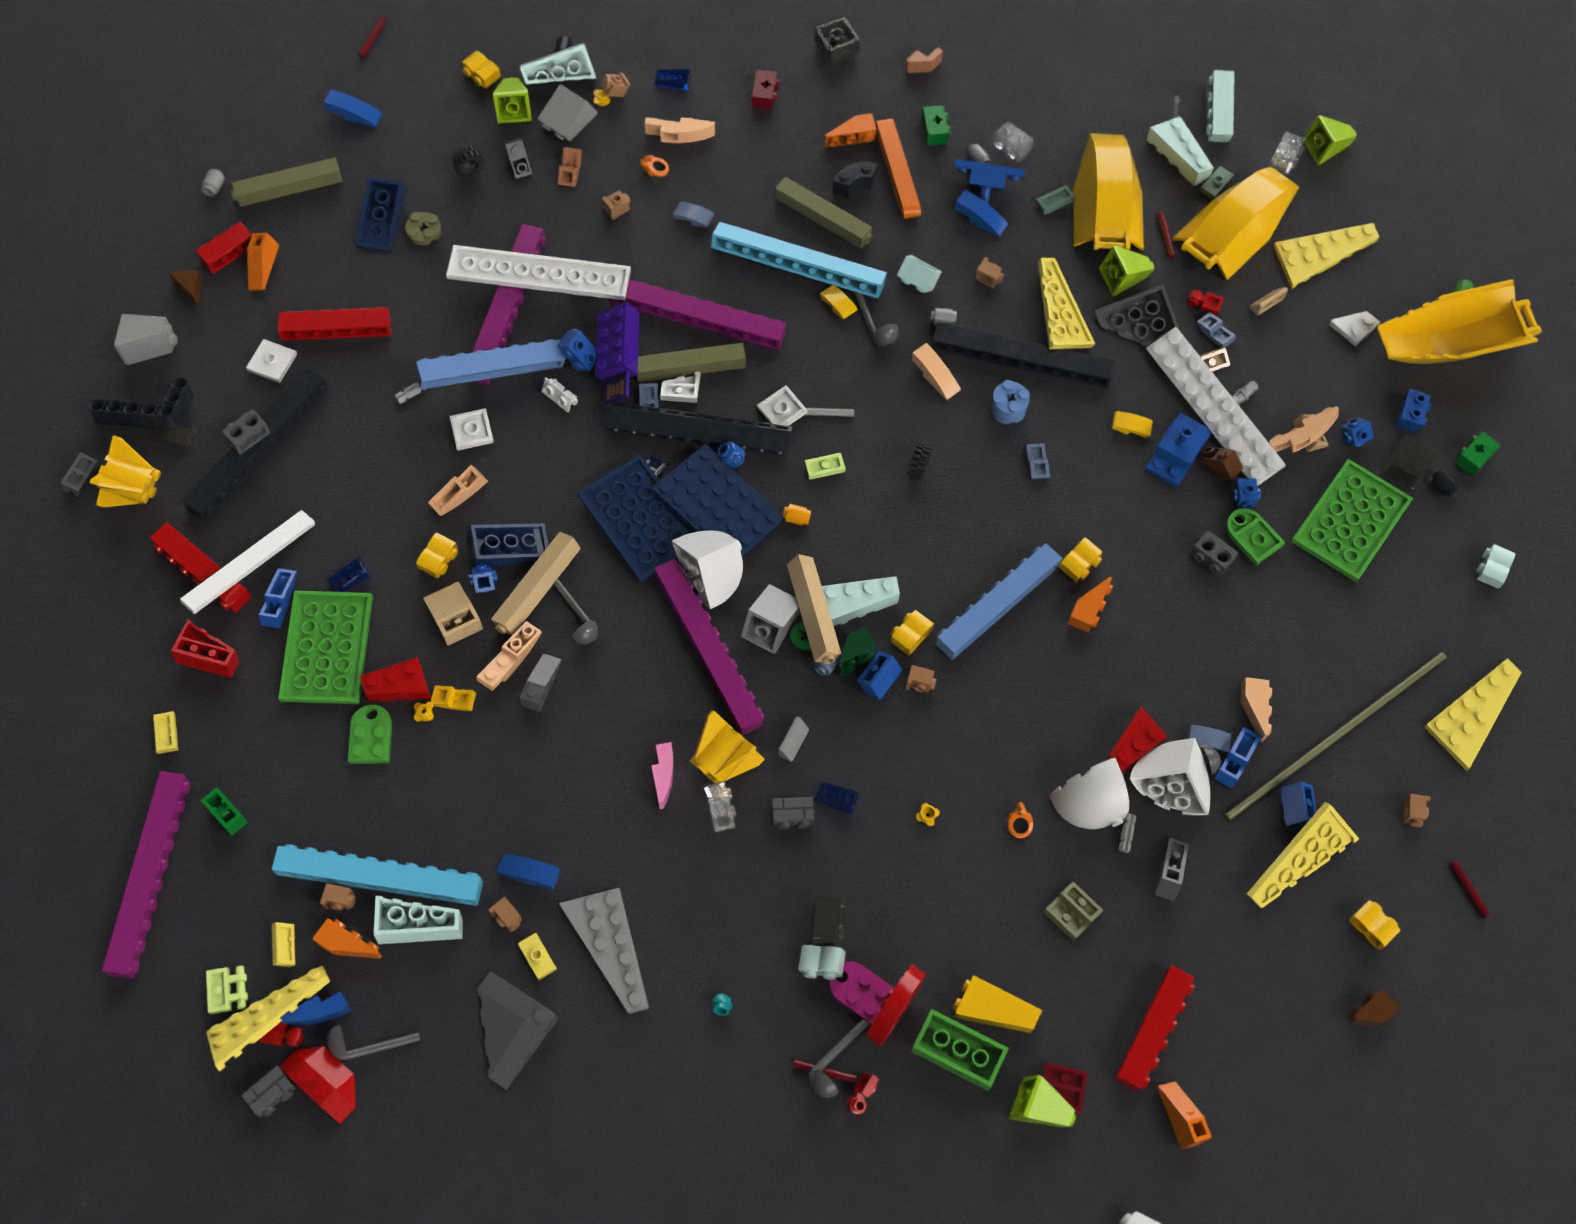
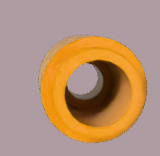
[783,504,811,526]

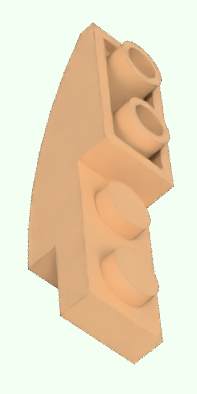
[645,117,715,143]
[1269,406,1339,453]
[477,621,542,691]

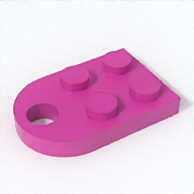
[829,962,894,1025]

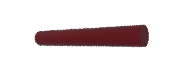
[358,17,386,58]
[1157,211,1176,259]
[1450,860,1491,918]
[793,1059,857,1084]

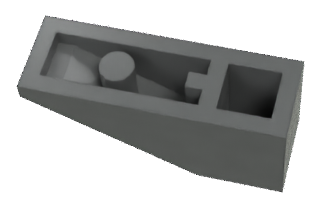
[520,653,562,712]
[1154,837,1189,901]

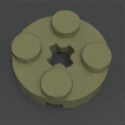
[405,212,442,245]

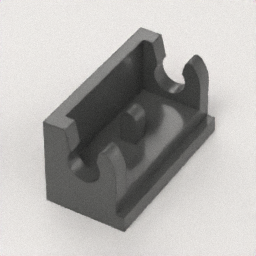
[60,452,98,496]

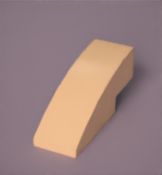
[912,343,961,400]
[428,465,488,516]

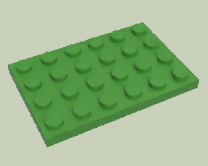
[1291,459,1413,583]
[278,591,373,704]

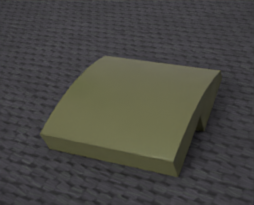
[1043,882,1103,941]

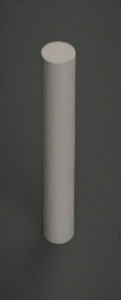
[805,408,854,417]

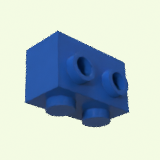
[557,330,596,371]
[1395,388,1431,434]
[856,651,902,700]
[1281,782,1317,830]

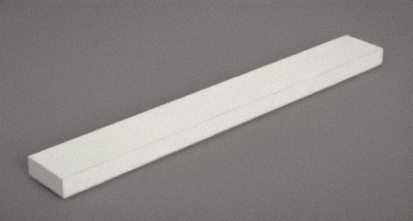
[180,510,315,614]

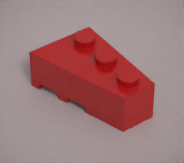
[171,619,239,678]
[1107,707,1168,775]

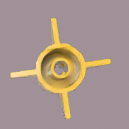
[90,435,161,507]
[690,710,765,787]

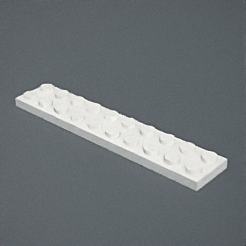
[446,245,631,300]
[1146,327,1286,486]

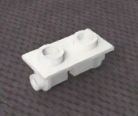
[542,378,578,412]

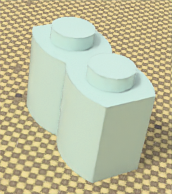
[1476,544,1515,589]
[798,945,846,980]

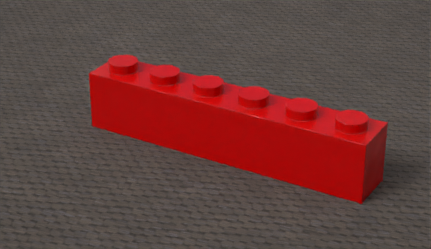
[278,307,392,341]
[150,522,252,613]
[1114,965,1195,1092]

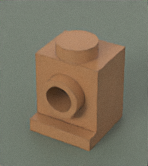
[600,72,631,97]
[602,190,630,220]
[975,257,1004,289]
[906,665,937,692]
[1403,794,1431,827]
[320,883,356,911]
[488,897,522,932]

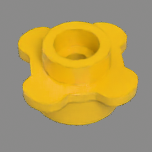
[594,90,610,106]
[414,702,434,722]
[916,803,940,827]

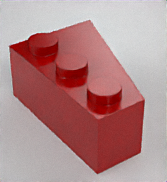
[360,657,431,702]

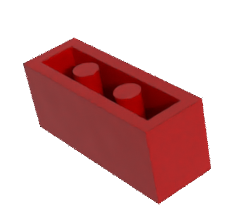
[196,222,252,274]

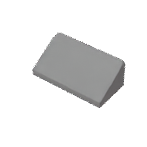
[779,716,809,762]

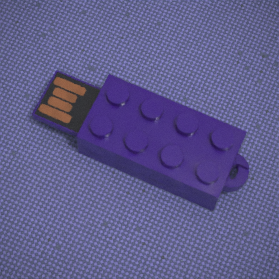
[595,302,639,404]

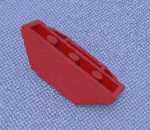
[279,1046,356,1124]

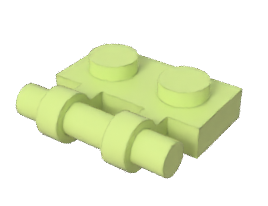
[206,966,248,1014]

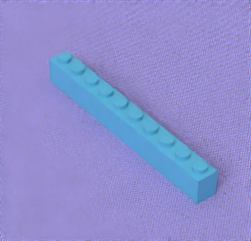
[711,222,887,298]
[272,844,483,906]

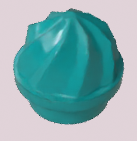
[711,993,733,1015]

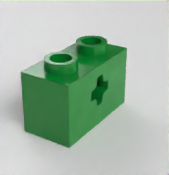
[922,105,951,145]
[1455,432,1501,477]
[200,787,248,836]

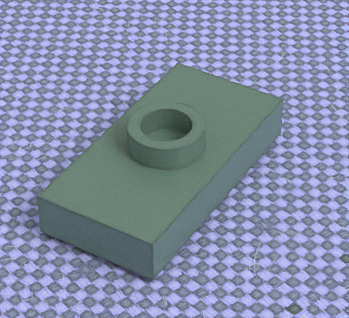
[1200,166,1234,200]
[1036,185,1075,215]

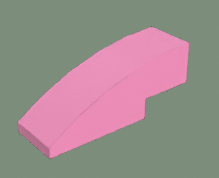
[651,742,674,809]

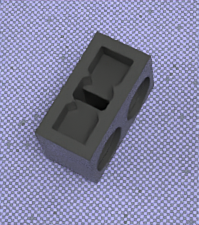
[222,409,270,455]
[1190,530,1238,576]

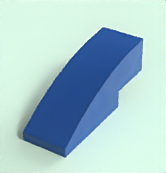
[324,89,382,128]
[955,190,1008,237]
[259,568,297,628]
[1214,727,1261,789]
[496,853,561,891]
[280,992,352,1026]

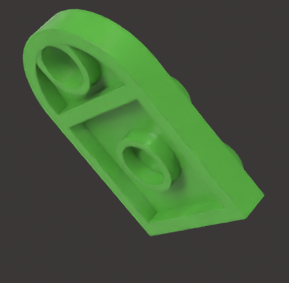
[1226,508,1285,566]
[348,705,392,764]

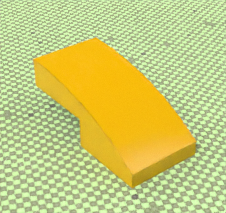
[820,285,857,319]
[1112,411,1153,439]
[431,686,476,711]

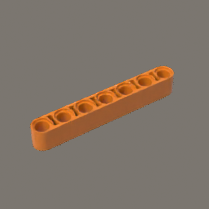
[875,118,921,219]

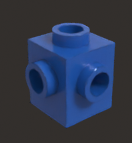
[1341,418,1374,447]
[1232,478,1261,509]
[469,563,498,593]

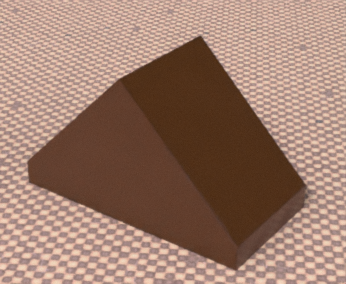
[169,271,202,304]

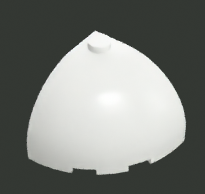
[672,531,743,609]
[1130,738,1210,815]
[1049,758,1129,829]

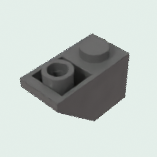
[503,138,532,179]

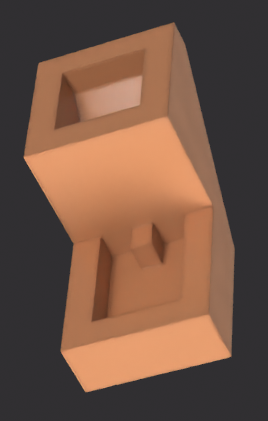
[905,47,943,73]
[558,147,582,187]

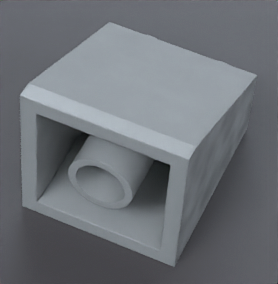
[538,84,598,141]
[114,314,177,365]
[741,584,800,654]

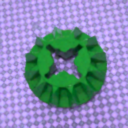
[790,621,811,651]

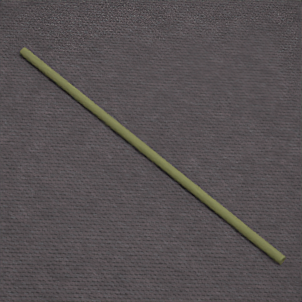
[1225,652,1446,821]

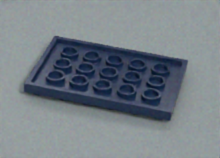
[652,444,785,558]
[577,455,694,583]

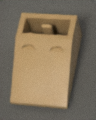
[423,582,483,646]

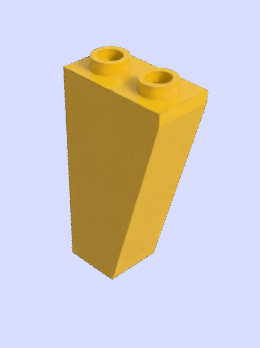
[952,975,1042,1033]

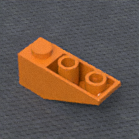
[825,113,876,148]
[247,233,279,291]
[1068,577,1113,633]
[312,918,382,959]
[1157,1081,1212,1150]

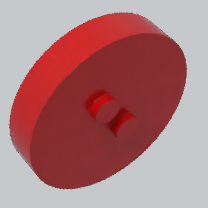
[866,964,927,1047]

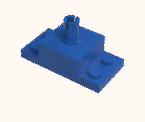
[954,159,1025,205]
[1145,413,1212,488]

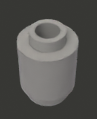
[966,144,991,164]
[201,169,225,196]
[930,308,957,326]

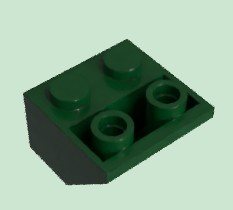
[838,627,877,677]

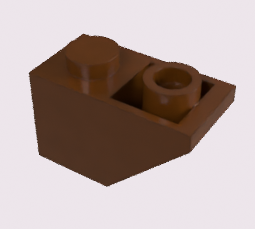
[1197,446,1243,479]
[1348,989,1400,1026]

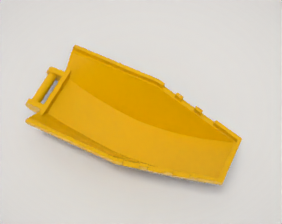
[1073,133,1144,251]
[1173,167,1299,280]
[1377,279,1542,364]

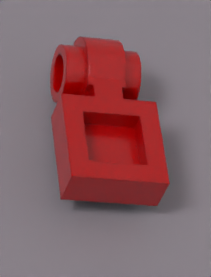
[1187,290,1224,315]
[260,1023,304,1047]
[847,1073,879,1114]

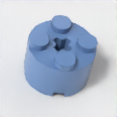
[990,380,1030,424]

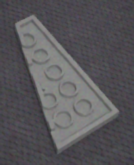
[559,888,649,1014]

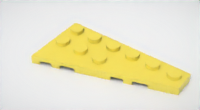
[1274,223,1379,289]
[1038,258,1095,349]
[1424,658,1522,771]
[1247,802,1359,908]
[206,966,330,1071]

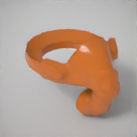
[639,155,669,177]
[1007,802,1033,839]

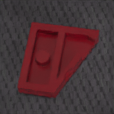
[1042,1062,1088,1114]

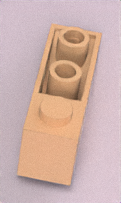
[1241,677,1272,742]

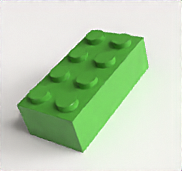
[911,1009,1009,1091]

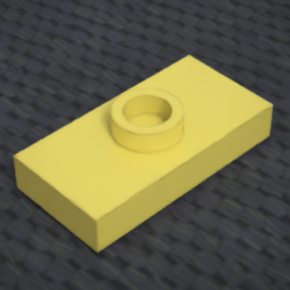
[153,711,178,754]
[272,922,295,967]
[518,933,557,980]

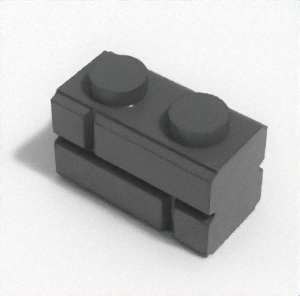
[772,796,814,829]
[241,1066,296,1117]

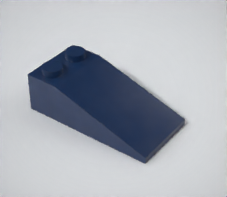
[356,177,407,251]
[466,523,549,570]

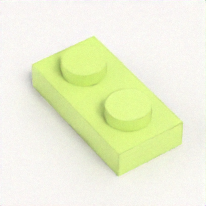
[805,453,845,480]

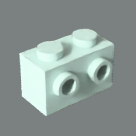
[897,255,942,293]

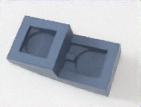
[673,201,714,228]
[1197,312,1236,348]
[639,383,658,408]
[1025,443,1050,479]
[1188,725,1231,754]

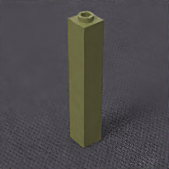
[231,157,343,207]
[775,177,872,249]
[637,343,746,382]

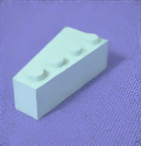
[520,43,596,84]
[1206,70,1234,142]
[1146,117,1213,186]
[822,576,900,626]
[374,896,463,944]

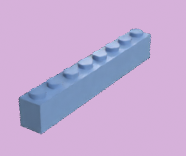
[414,339,565,390]
[936,543,1062,660]

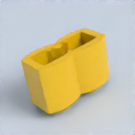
[462,51,501,88]
[416,532,458,579]
[1059,538,1102,582]
[890,610,934,656]
[1349,900,1401,950]

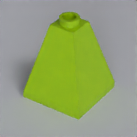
[493,77,532,124]
[1302,115,1357,165]
[1099,246,1154,296]
[1009,1075,1076,1127]

